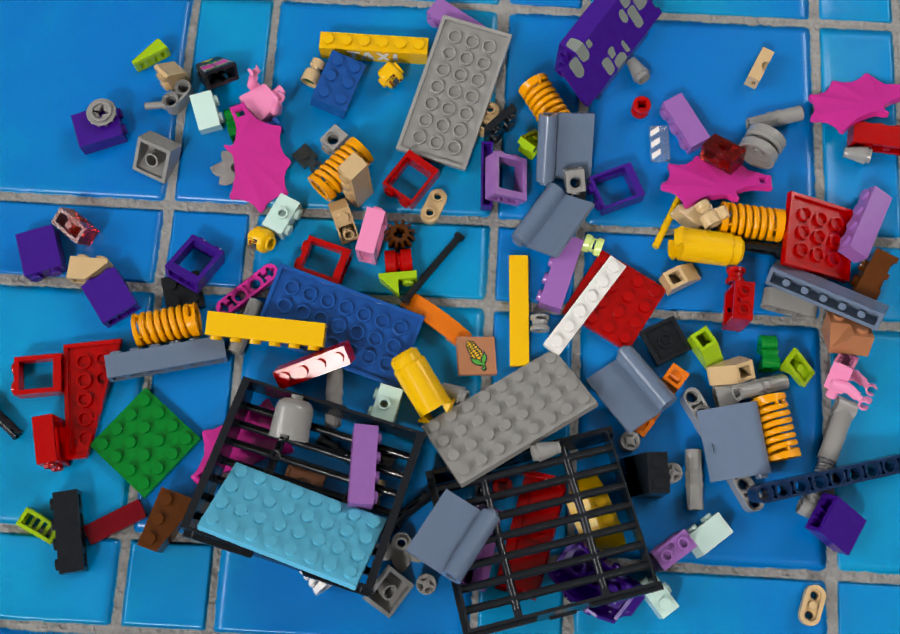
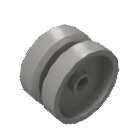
[737,123,787,169]

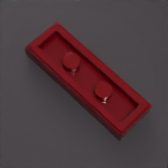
[83,499,148,545]

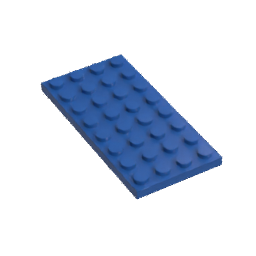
[260,263,425,388]

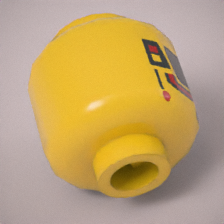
[378,62,405,89]
[248,226,276,253]

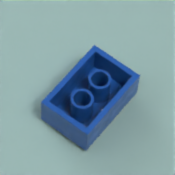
[310,50,366,119]

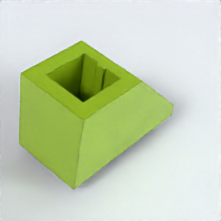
[687,326,724,369]

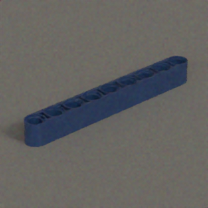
[747,453,900,503]

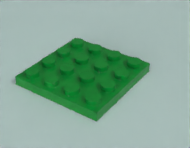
[90,387,202,498]

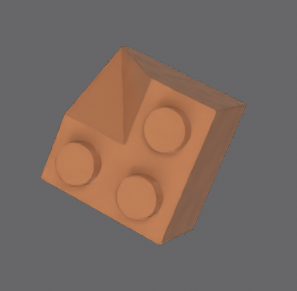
[821,311,875,357]

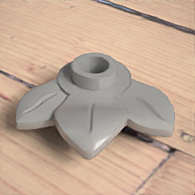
[210,151,235,186]
[383,532,421,573]

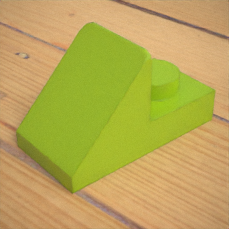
[518,129,538,160]
[378,270,417,299]
[778,348,815,387]

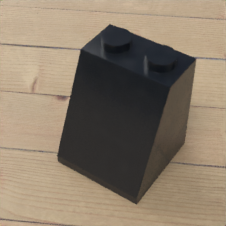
[619,452,670,498]

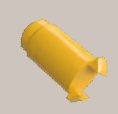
[667,226,745,267]
[390,347,455,424]

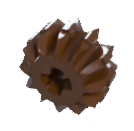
[384,220,416,252]

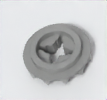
[86,98,117,127]

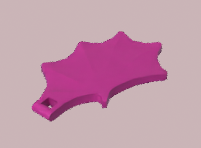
[808,73,900,134]
[224,102,291,213]
[660,155,773,209]
[191,399,294,485]

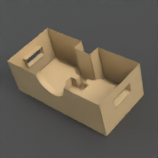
[744,47,775,89]

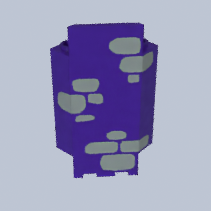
[554,0,662,107]

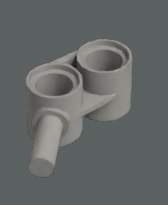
[144,79,195,115]

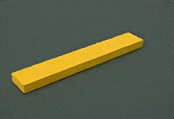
[509,255,529,367]

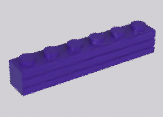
[480,141,493,211]

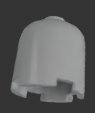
[269,394,313,443]

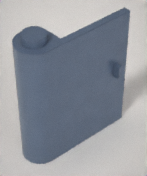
[536,112,595,186]
[511,183,595,258]
[585,345,677,434]
[696,401,772,482]
[406,489,500,584]

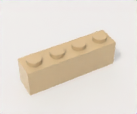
[338,152,373,208]

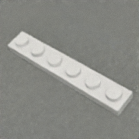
[543,256,626,357]

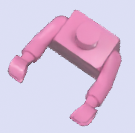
[239,65,286,122]
[824,354,878,411]

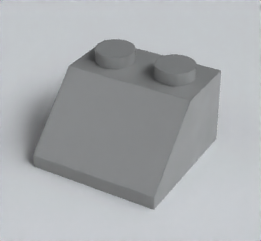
[132,130,182,184]

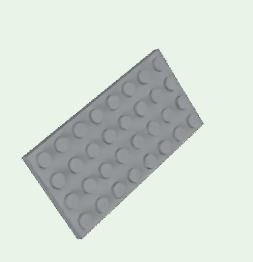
[396,15,512,172]
[421,351,598,488]

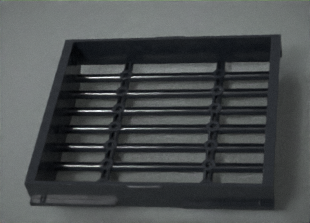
[180,376,427,598]
[425,426,664,634]

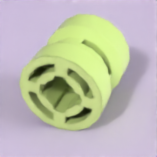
[581,233,605,257]

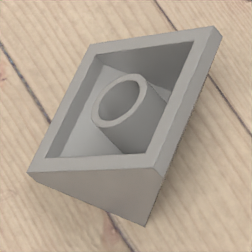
[363,565,414,618]

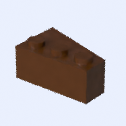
[849,248,899,300]
[137,487,192,553]

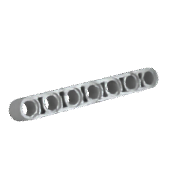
[680,388,764,513]

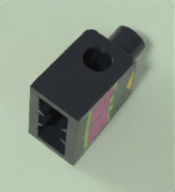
[196,57,239,90]

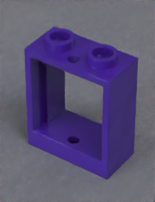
[586,162,645,216]
[165,234,225,294]

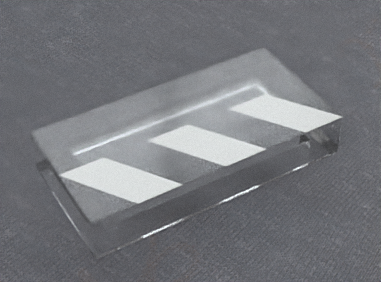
[649,125,670,162]

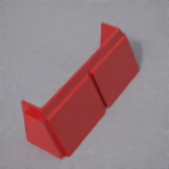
[495,471,567,601]

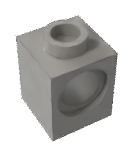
[320,124,349,155]
[563,166,586,195]

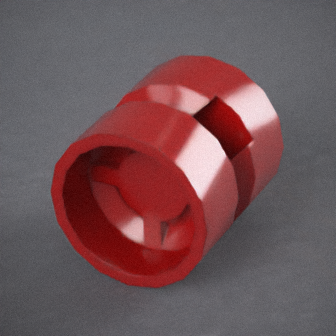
[384,249,413,273]

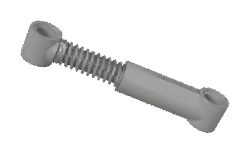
[795,396,859,519]

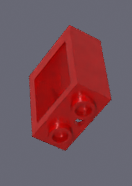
[382,149,439,210]
[294,235,353,285]
[722,280,755,332]
[11,353,64,399]
[32,413,70,472]

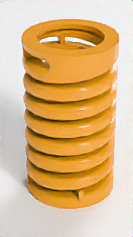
[518,73,570,122]
[307,137,374,202]
[716,201,786,242]
[131,302,203,347]
[750,392,802,463]

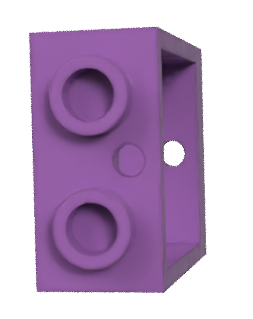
[485,151,527,206]
[648,529,697,573]

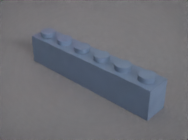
[765,260,889,331]
[104,336,228,382]

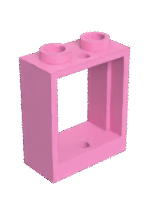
[355,206,388,265]

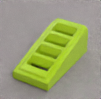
[132,38,171,72]
[15,506,56,545]

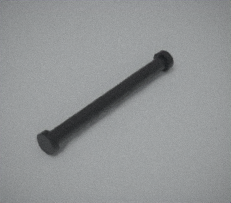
[400,232,465,305]

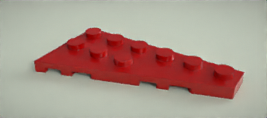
[63,338,123,461]

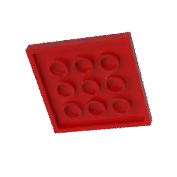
[780,191,853,283]
[562,250,666,348]

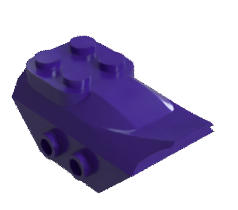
[547,542,645,624]

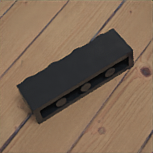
[50,489,88,575]

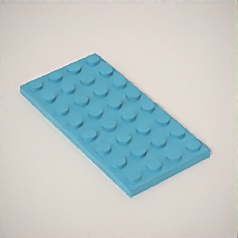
[197,462,387,590]

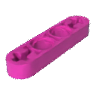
[216,264,278,313]

